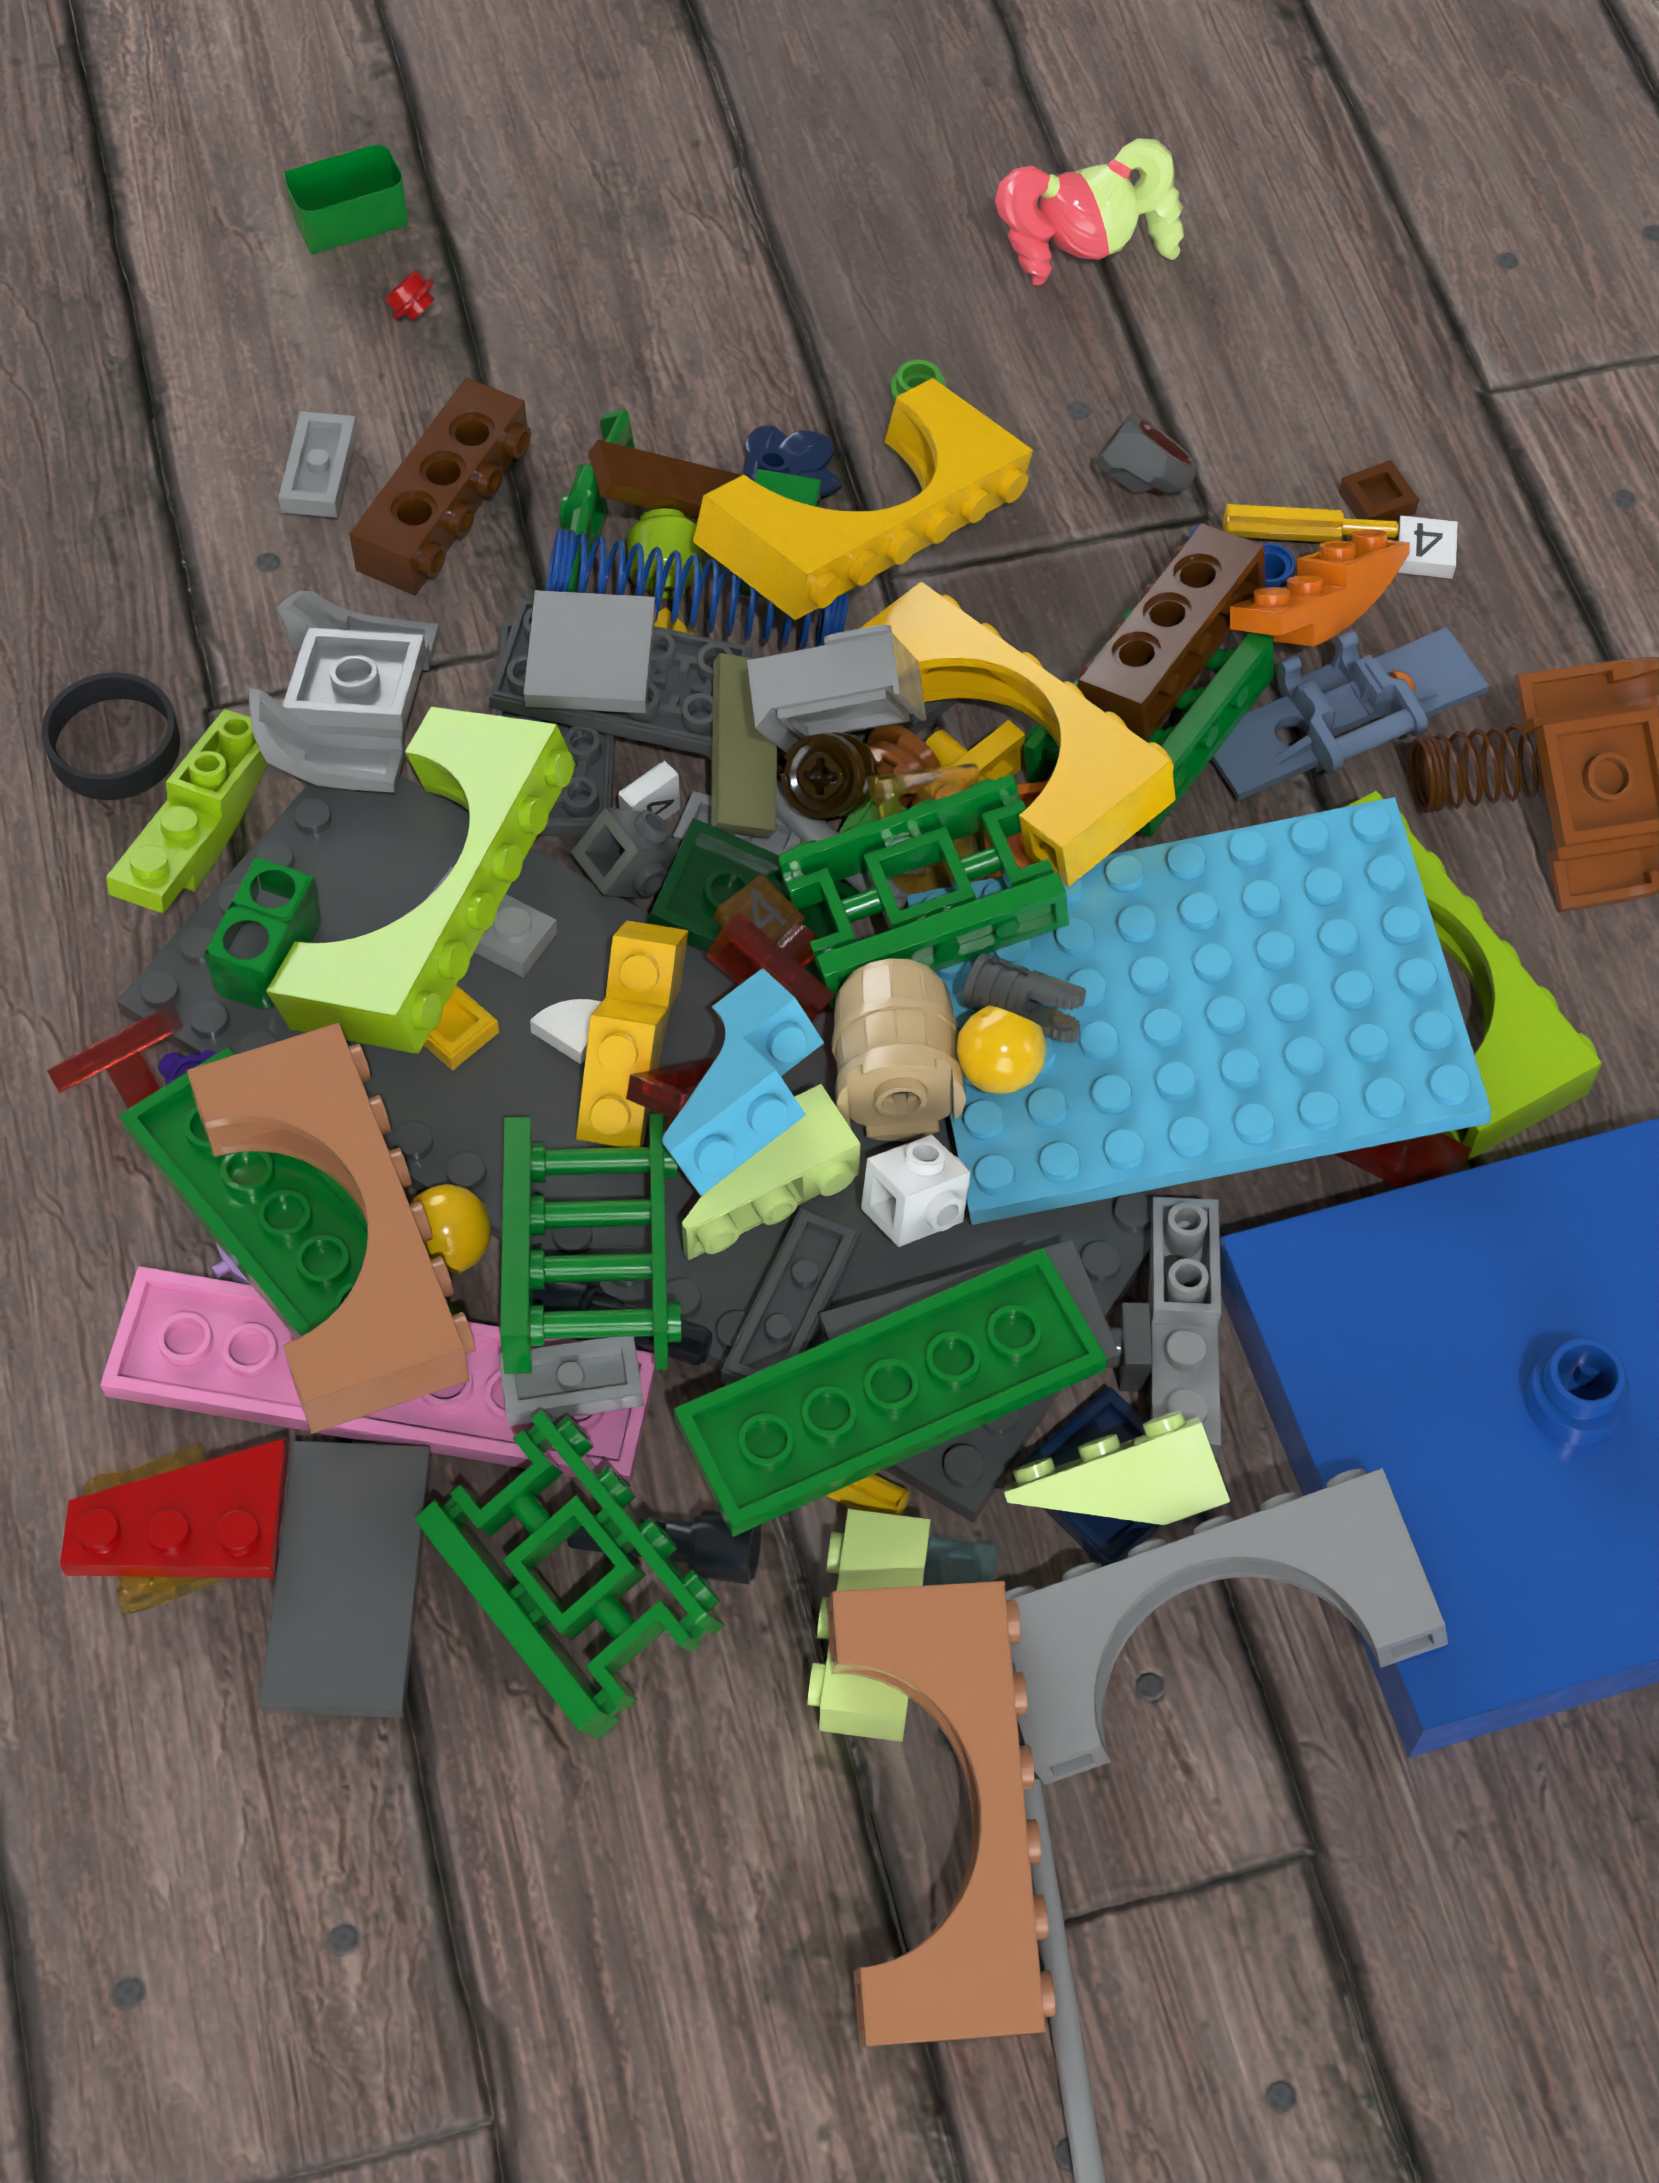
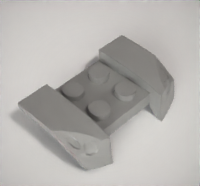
[249,590,440,793]

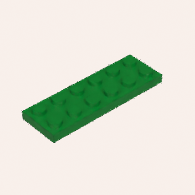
[119,1047,456,1339]
[674,1247,1107,1537]

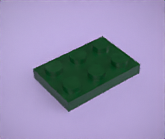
[647,818,859,1000]

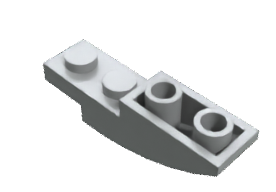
[1147,1197,1221,1458]

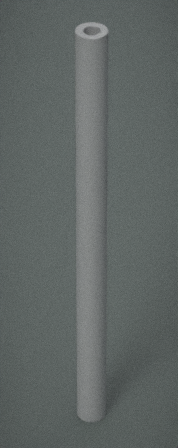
[1024,1779,1106,2183]

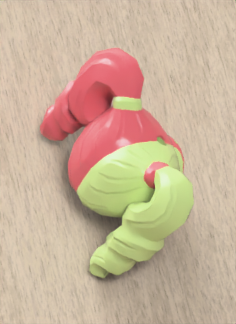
[995,138,1184,286]

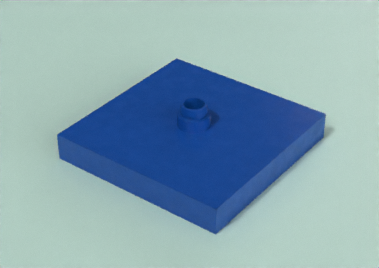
[1220,1118,1659,1757]

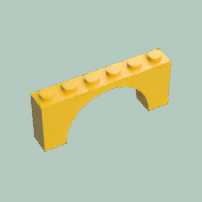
[693,378,1033,621]
[859,582,1176,887]

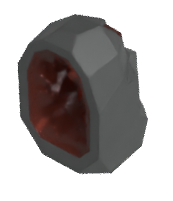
[1094,413,1196,495]

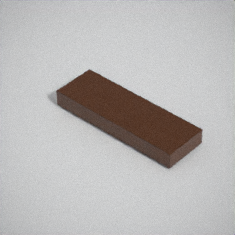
[588,439,740,520]

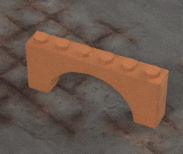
[186,1023,476,1434]
[826,1581,1055,2047]

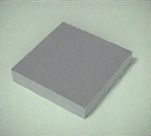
[523,590,656,713]

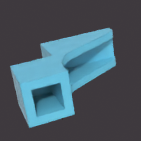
[662,968,824,1196]

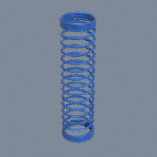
[546,527,849,650]

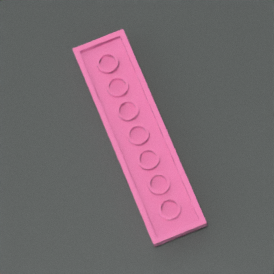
[100,1266,657,1487]

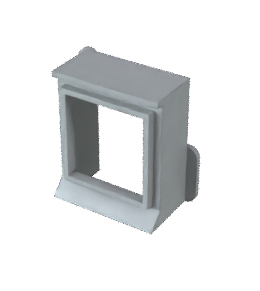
[747,625,927,753]

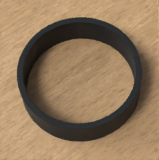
[41,672,181,800]

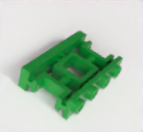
[777,775,1069,1008]
[414,1409,725,1739]

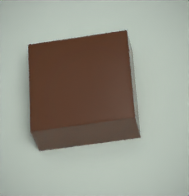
[1338,460,1419,521]

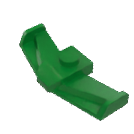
[545,409,636,593]

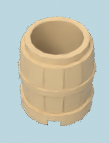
[831,958,967,1141]

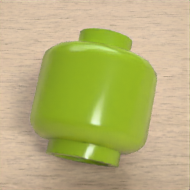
[626,508,704,600]

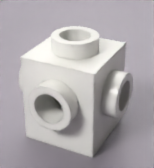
[861,1135,970,1247]

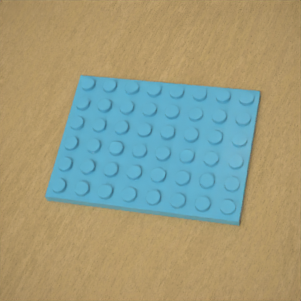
[907,797,1491,1225]

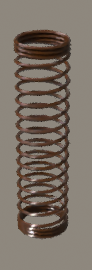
[1408,723,1546,814]

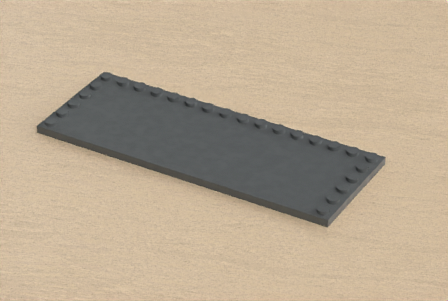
[116,775,1158,1523]

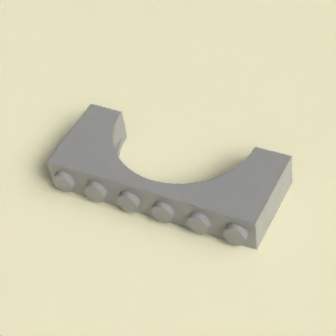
[1005,1468,1448,1785]

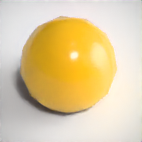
[956,1005,1047,1095]
[409,1183,493,1274]

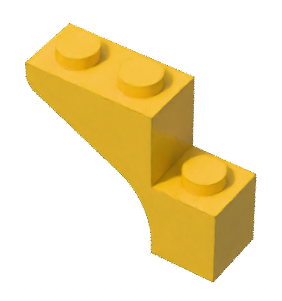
[576,920,688,1147]

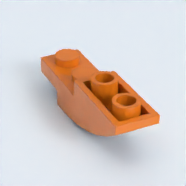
[1230,530,1410,647]

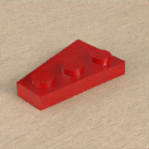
[60,1439,288,1578]

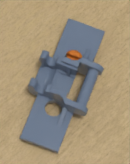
[1212,627,1489,801]

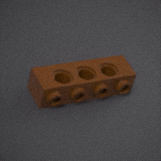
[349,377,531,596]
[1077,523,1266,742]

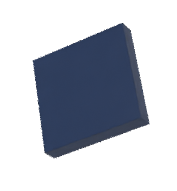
[1013,1386,1161,1567]

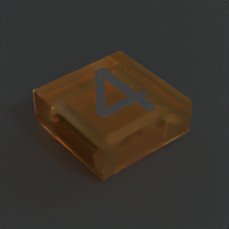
[714,874,805,961]

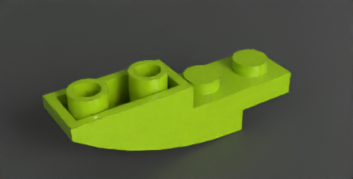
[106,709,268,914]

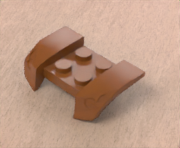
[1514,657,1659,913]

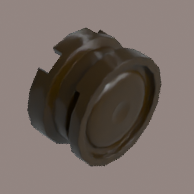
[780,732,878,820]

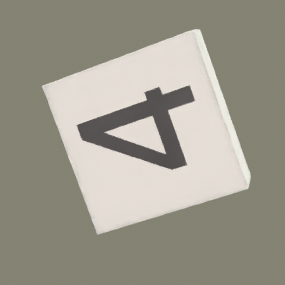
[1397,516,1458,579]
[618,761,680,820]

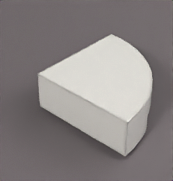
[530,999,601,1064]

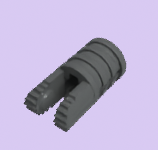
[963,953,1087,1043]

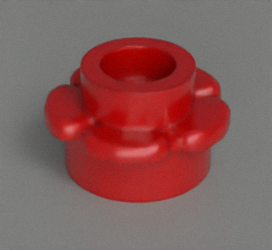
[384,269,435,321]

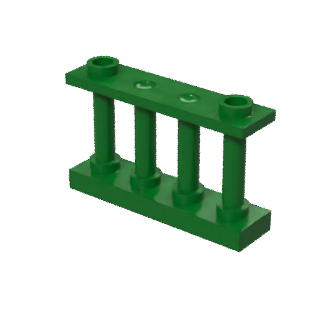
[1023,603,1274,837]
[500,1114,682,1374]

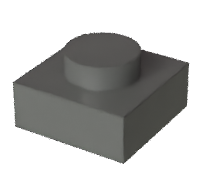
[1109,1303,1152,1392]

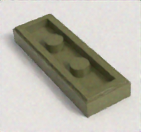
[711,653,777,838]

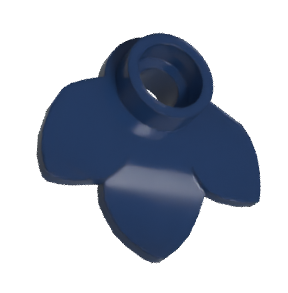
[742,425,843,497]

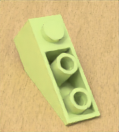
[682,1084,861,1261]
[1004,1411,1230,1525]

